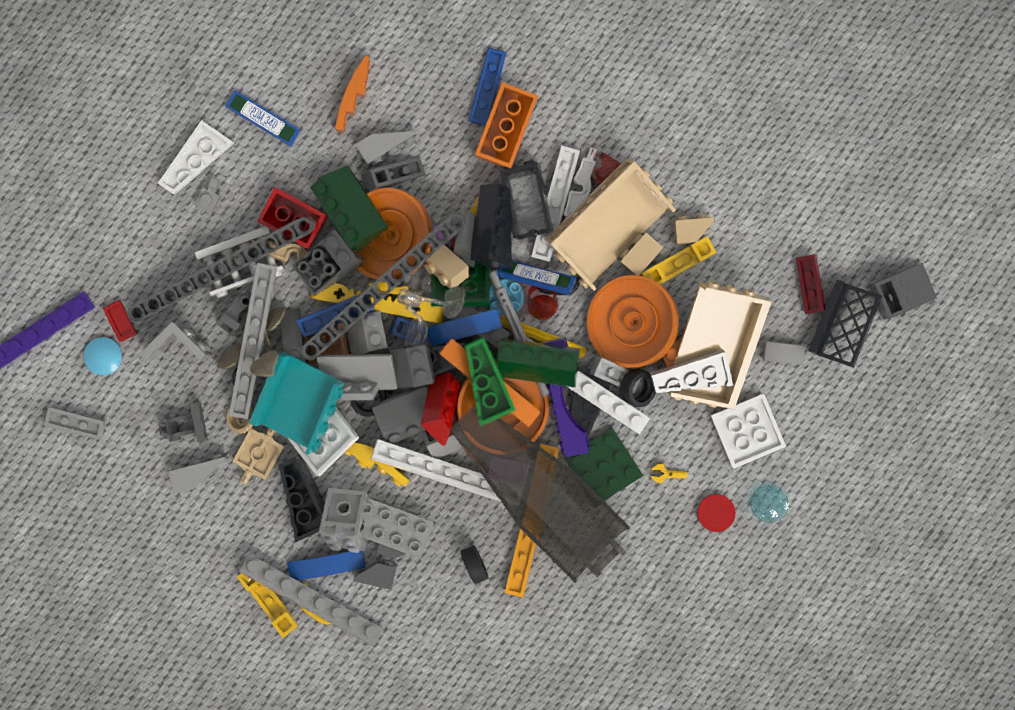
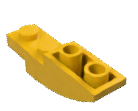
[344,442,411,487]

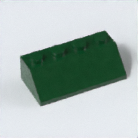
[310,166,389,251]
[497,338,580,387]

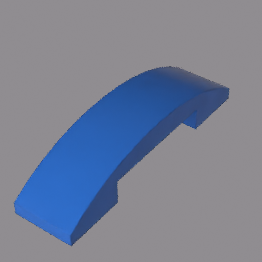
[427,309,502,346]
[287,551,366,580]

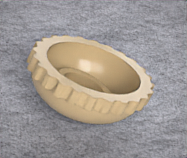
[226,406,254,434]

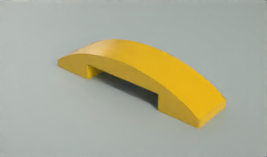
[641,236,717,284]
[237,574,298,638]

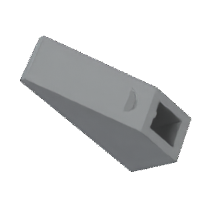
[355,131,417,166]
[168,454,228,494]

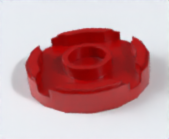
[697,494,736,532]

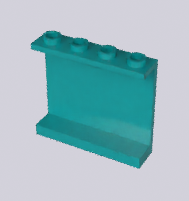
[249,352,345,455]

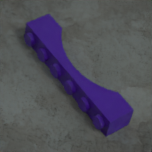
[542,337,590,457]

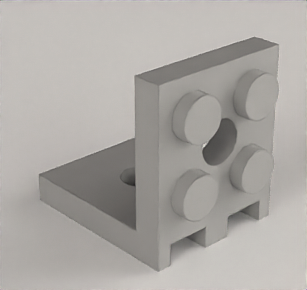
[139,322,212,360]
[319,488,367,553]

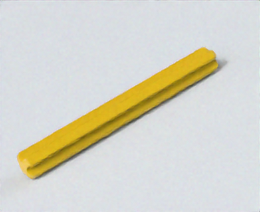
[499,314,587,358]

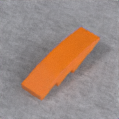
[335,56,370,133]

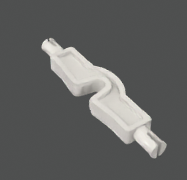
[564,147,597,219]

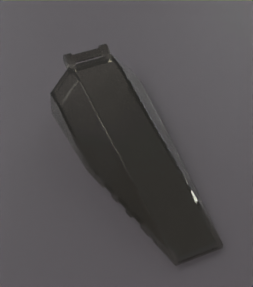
[450,405,630,583]

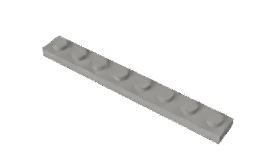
[229,263,277,419]
[239,554,383,647]

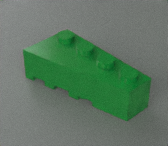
[465,337,516,426]

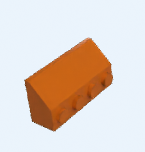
[475,82,538,169]

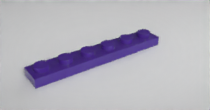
[0,291,96,369]

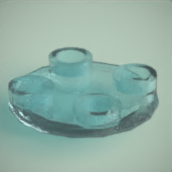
[750,485,789,523]

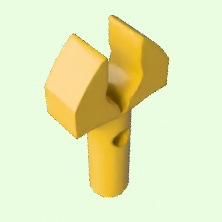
[650,463,687,483]

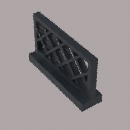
[808,280,883,368]

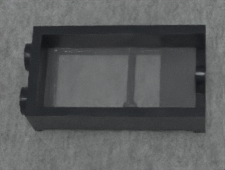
[500,160,554,240]

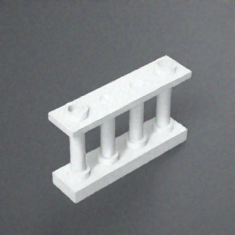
[195,226,286,299]

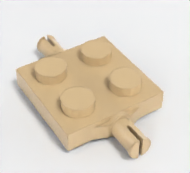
[232,428,285,485]

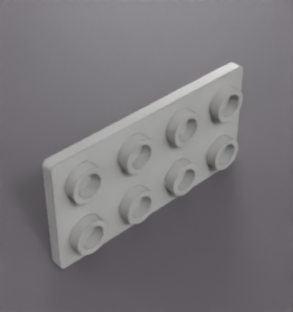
[317,354,397,400]
[360,497,434,558]

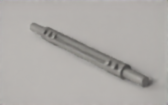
[489,271,550,397]

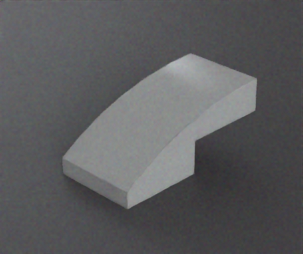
[762,342,805,365]

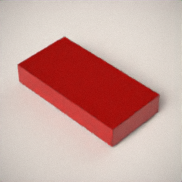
[103,300,138,343]

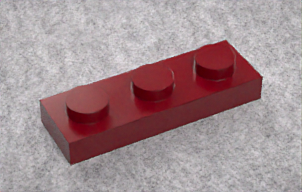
[796,254,825,314]

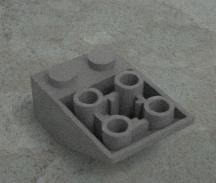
[292,229,365,296]
[869,263,937,320]

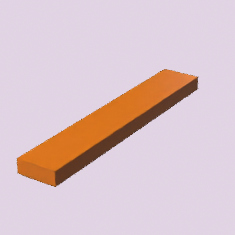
[439,338,541,427]

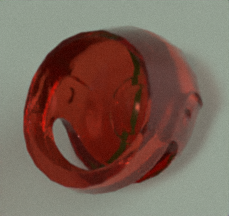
[593,151,621,185]
[527,286,559,321]

